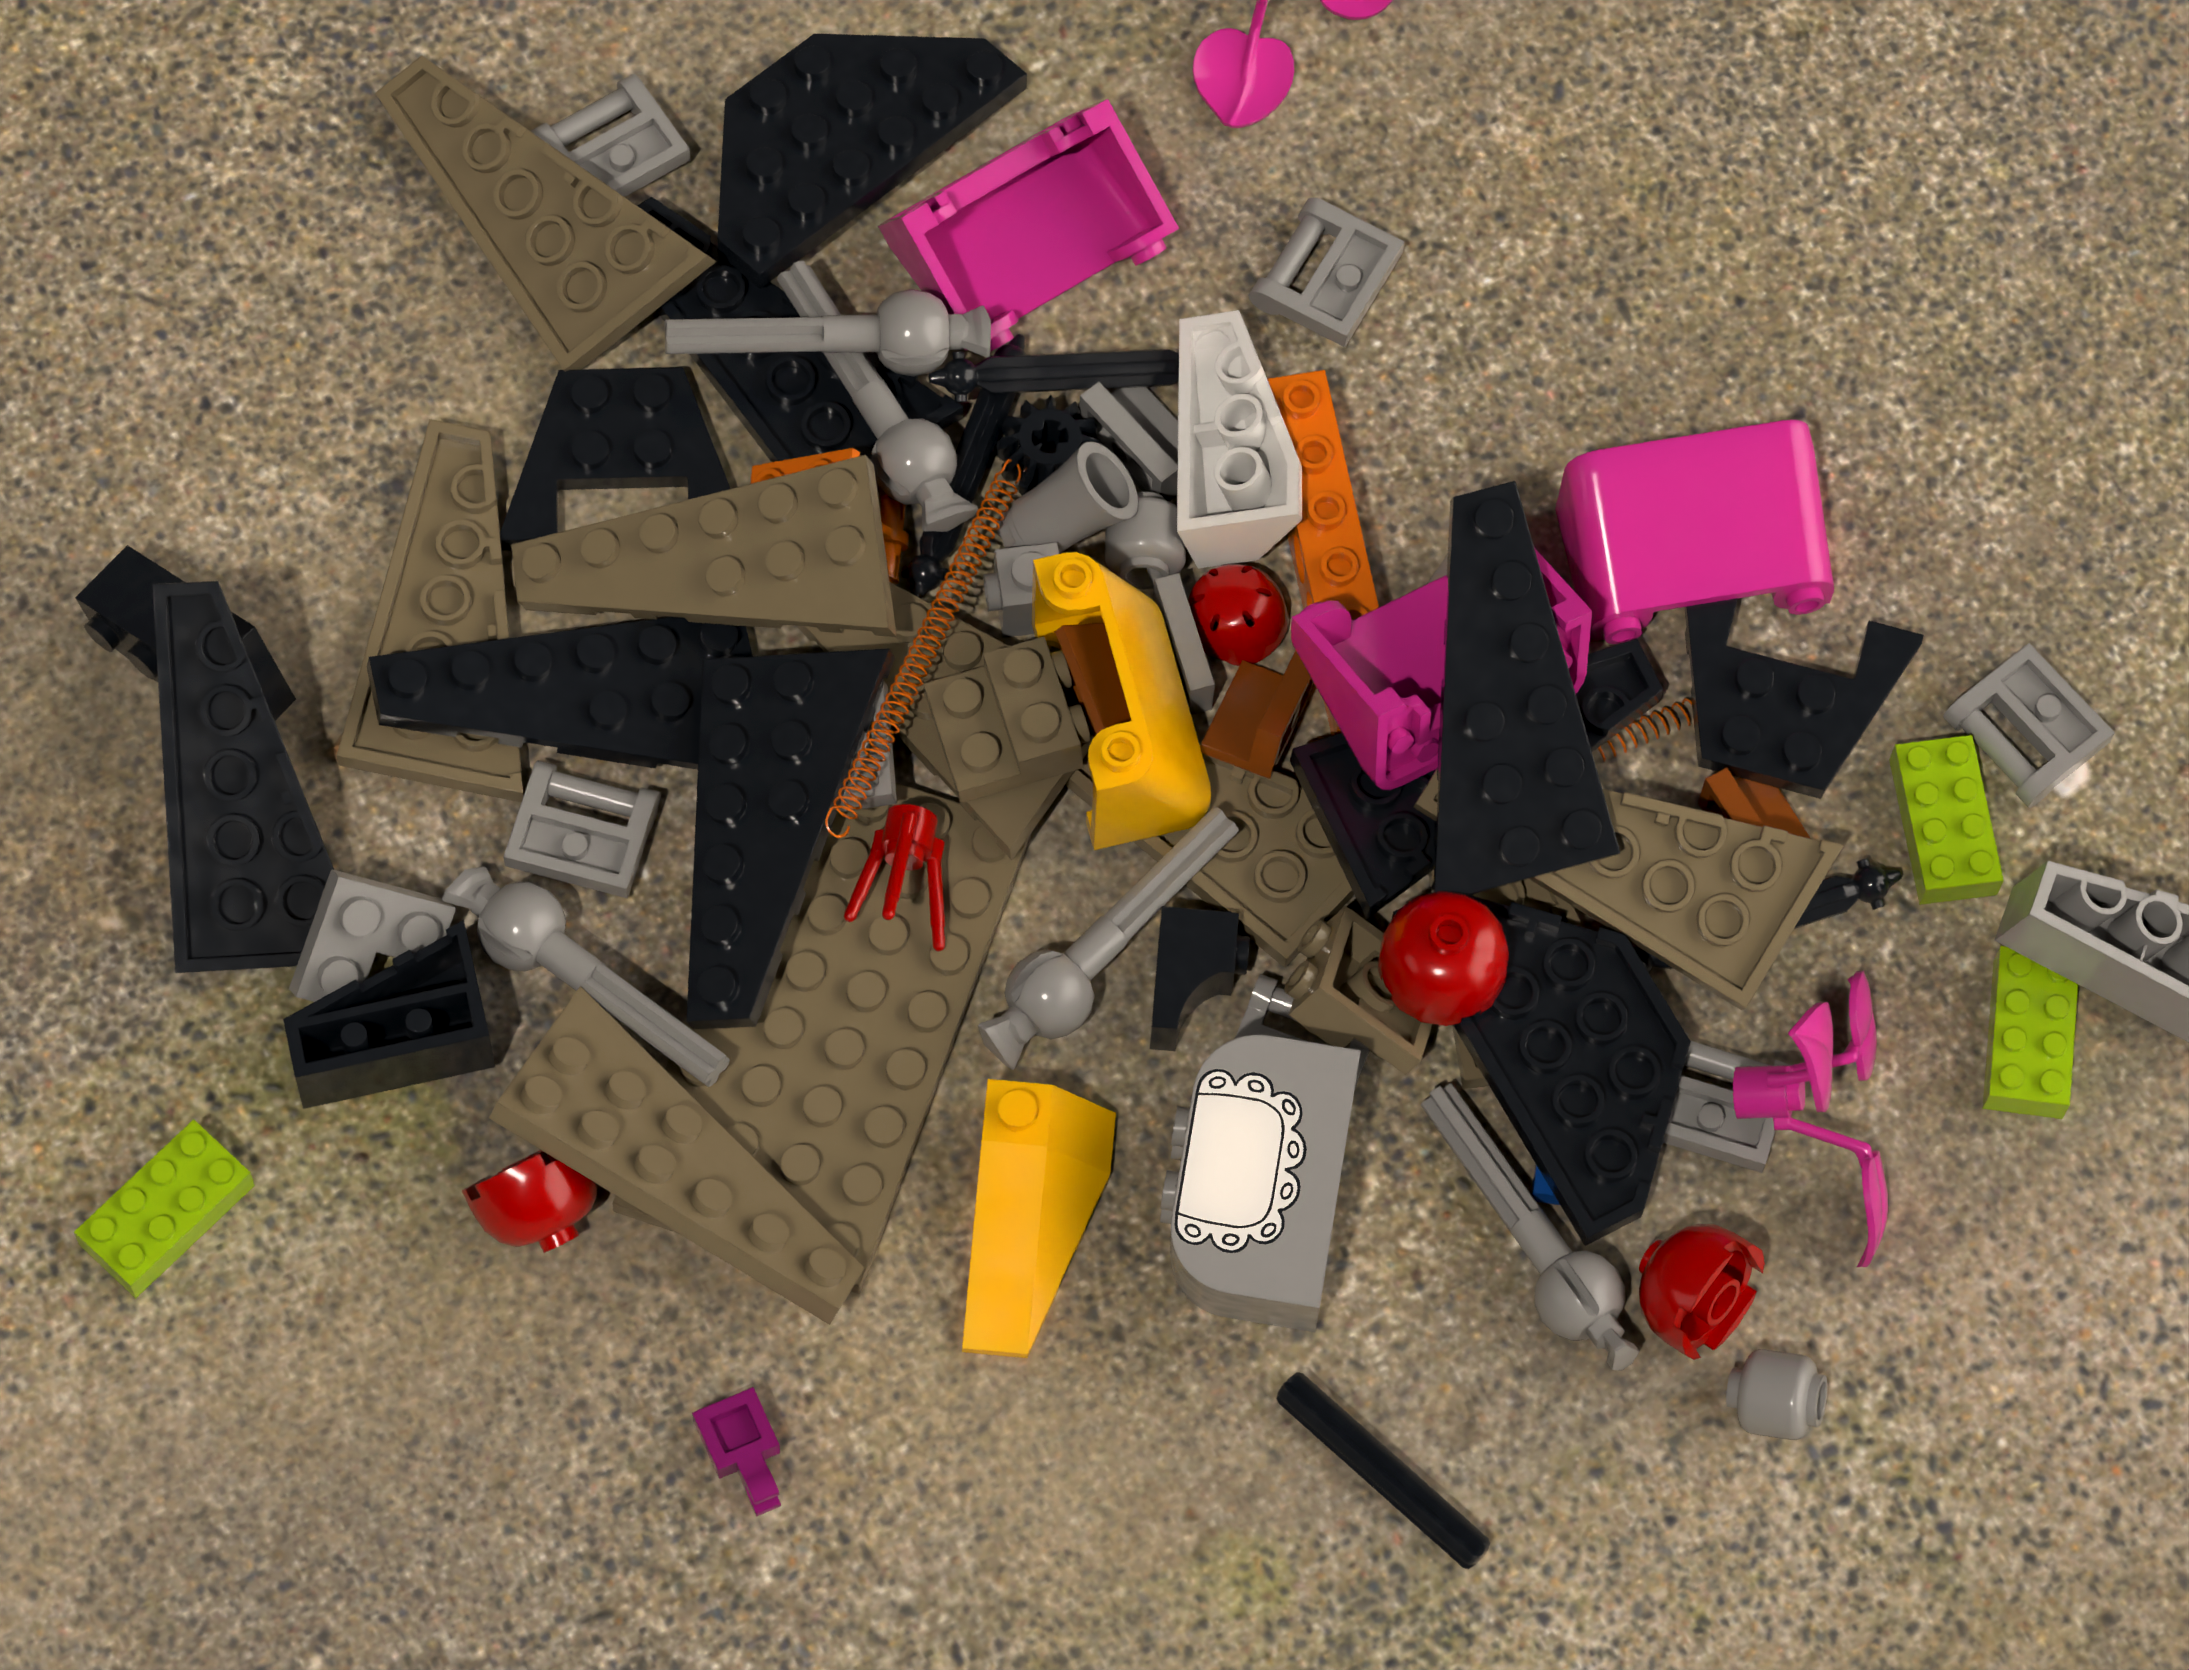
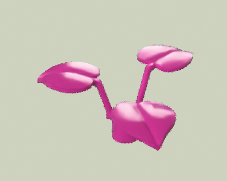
[1192,0,1393,128]
[1733,971,1888,1267]

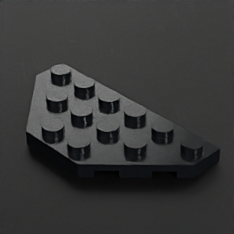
[717,34,1027,289]
[1391,894,1691,1246]

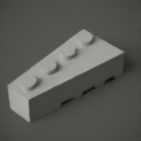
[1995,861,2189,1042]

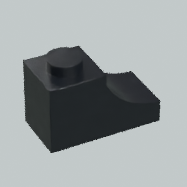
[1150,906,1250,1051]

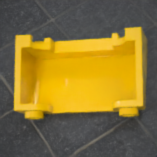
[1031,552,1211,850]

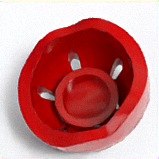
[1188,564,1289,666]

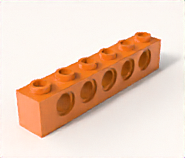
[1267,370,1379,736]

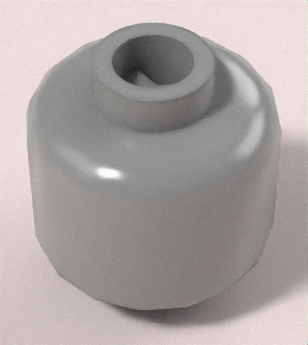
[1104,492,1186,590]
[1726,1349,1827,1440]

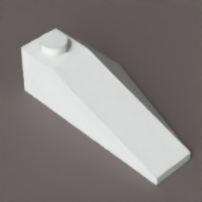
[1177,310,1302,569]

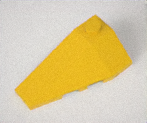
[962,1079,1116,1358]

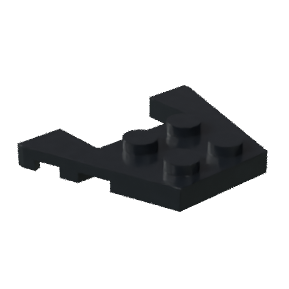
[500,367,731,551]
[1684,598,1924,799]

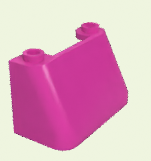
[878,99,1179,352]
[1555,420,1834,644]
[1291,547,1592,790]

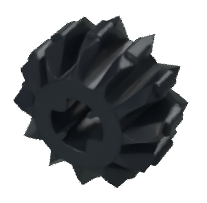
[996,395,1102,496]

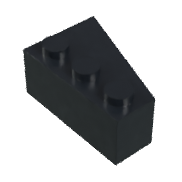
[75,545,296,721]
[283,920,495,1109]

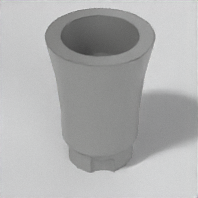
[996,442,1138,554]

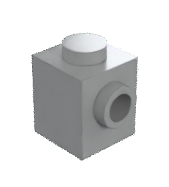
[983,542,1059,638]

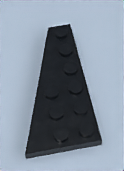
[637,197,963,462]
[1432,481,1620,896]
[152,581,334,973]
[367,617,753,770]
[1290,639,1664,919]
[686,648,895,1030]

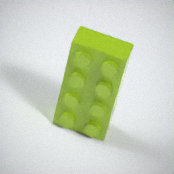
[1889,735,2004,905]
[1982,946,2078,1119]
[74,1119,255,1299]

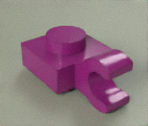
[692,1387,781,1517]

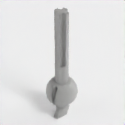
[777,260,978,532]
[664,289,991,377]
[978,806,1239,1070]
[442,867,730,1087]
[1421,1083,1640,1371]

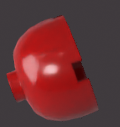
[1378,891,1509,1026]
[462,1150,597,1253]
[1639,1224,1765,1360]

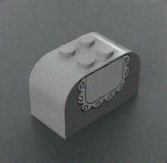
[1160,1035,1361,1332]

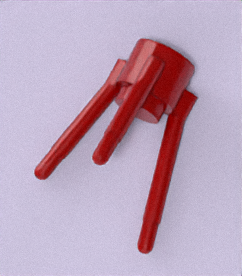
[844,804,945,952]

